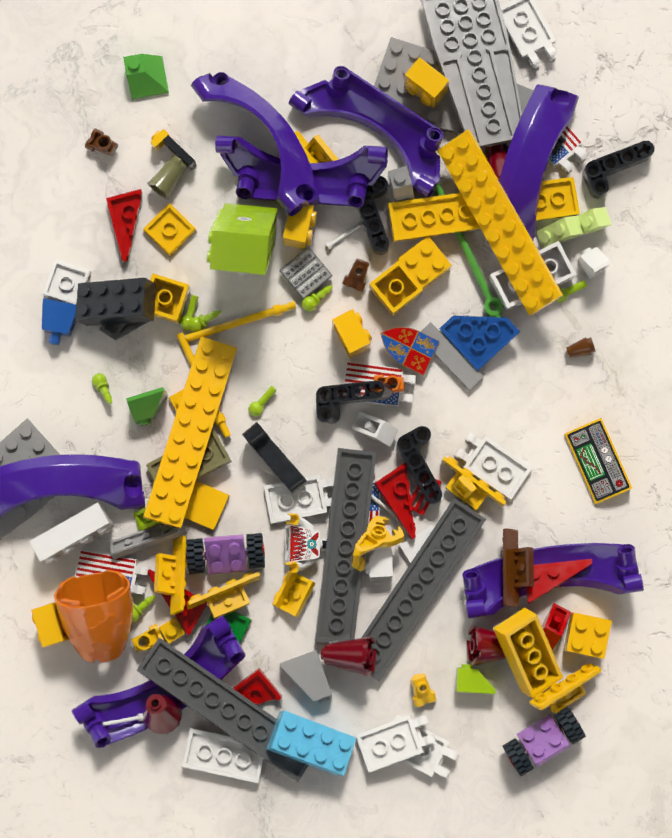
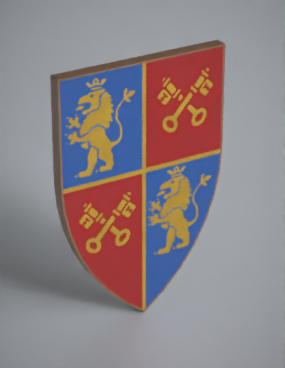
[380,327,440,376]

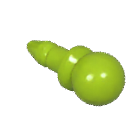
[302,285,333,312]
[190,310,221,332]
[92,373,112,404]
[132,595,155,623]

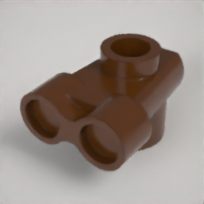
[85,128,118,156]
[342,258,369,292]

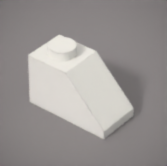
[578,247,611,279]
[351,412,398,447]
[365,547,393,578]

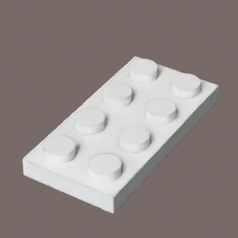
[182,728,263,783]

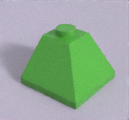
[123,54,169,100]
[126,387,168,426]

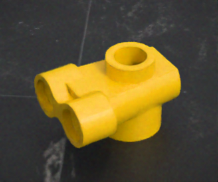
[131,624,164,652]
[410,673,437,707]

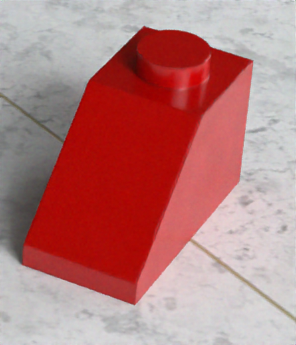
[542,603,571,650]

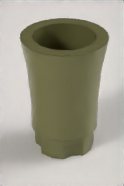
[147,156,188,199]

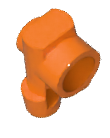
[374,374,405,393]

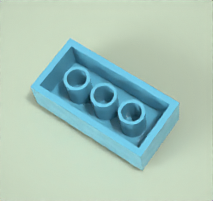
[266,710,356,776]

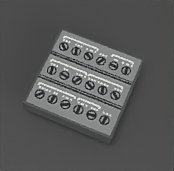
[279,246,333,299]

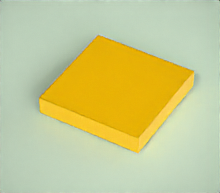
[143,203,197,256]
[184,481,229,530]

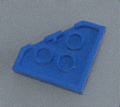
[439,315,520,371]

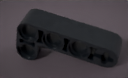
[582,140,655,199]
[357,176,389,255]
[316,381,392,424]
[242,422,307,494]
[397,426,442,504]

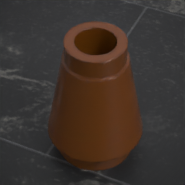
[566,337,596,358]

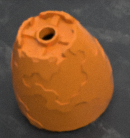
[54,570,133,662]

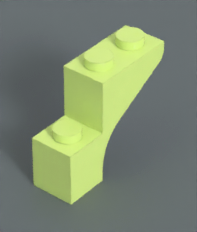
[536,207,612,249]

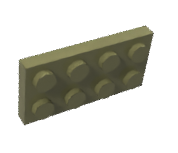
[146,428,232,481]

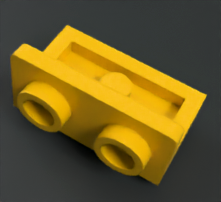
[272,573,316,617]

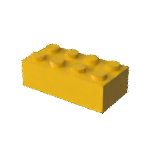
[493,608,564,699]

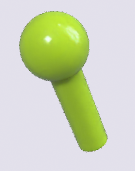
[556,280,588,303]
[180,294,199,330]
[248,385,277,417]

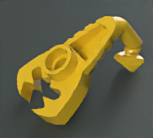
[352,516,404,572]

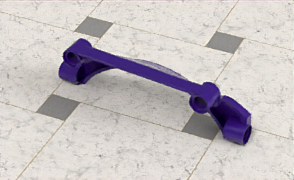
[288,66,443,197]
[215,135,388,208]

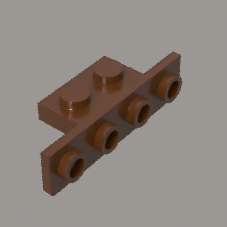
[502,528,534,608]

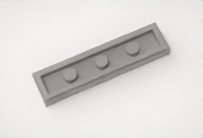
[421,322,483,390]
[108,522,187,560]

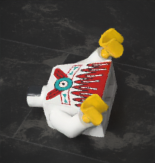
[284,513,327,574]

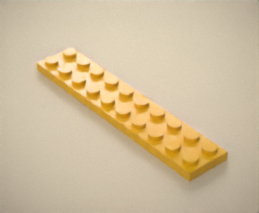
[437,130,563,316]
[387,177,580,242]
[143,336,237,529]

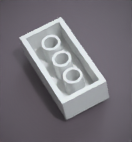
[488,241,576,312]
[29,503,114,564]

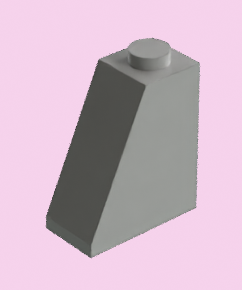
[387,166,415,202]
[280,650,332,703]

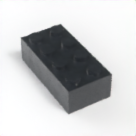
[75,277,156,326]

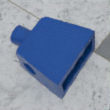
[42,298,77,345]

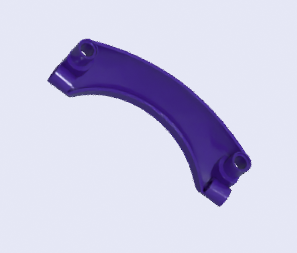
[191,72,320,216]
[487,84,579,244]
[0,455,145,517]
[462,543,644,619]
[72,615,245,748]

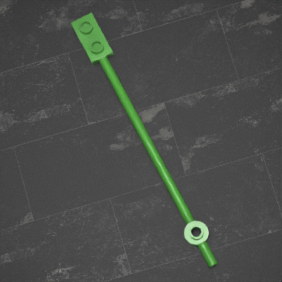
[434,182,503,317]

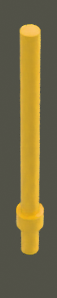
[185,301,296,342]
[176,332,231,438]

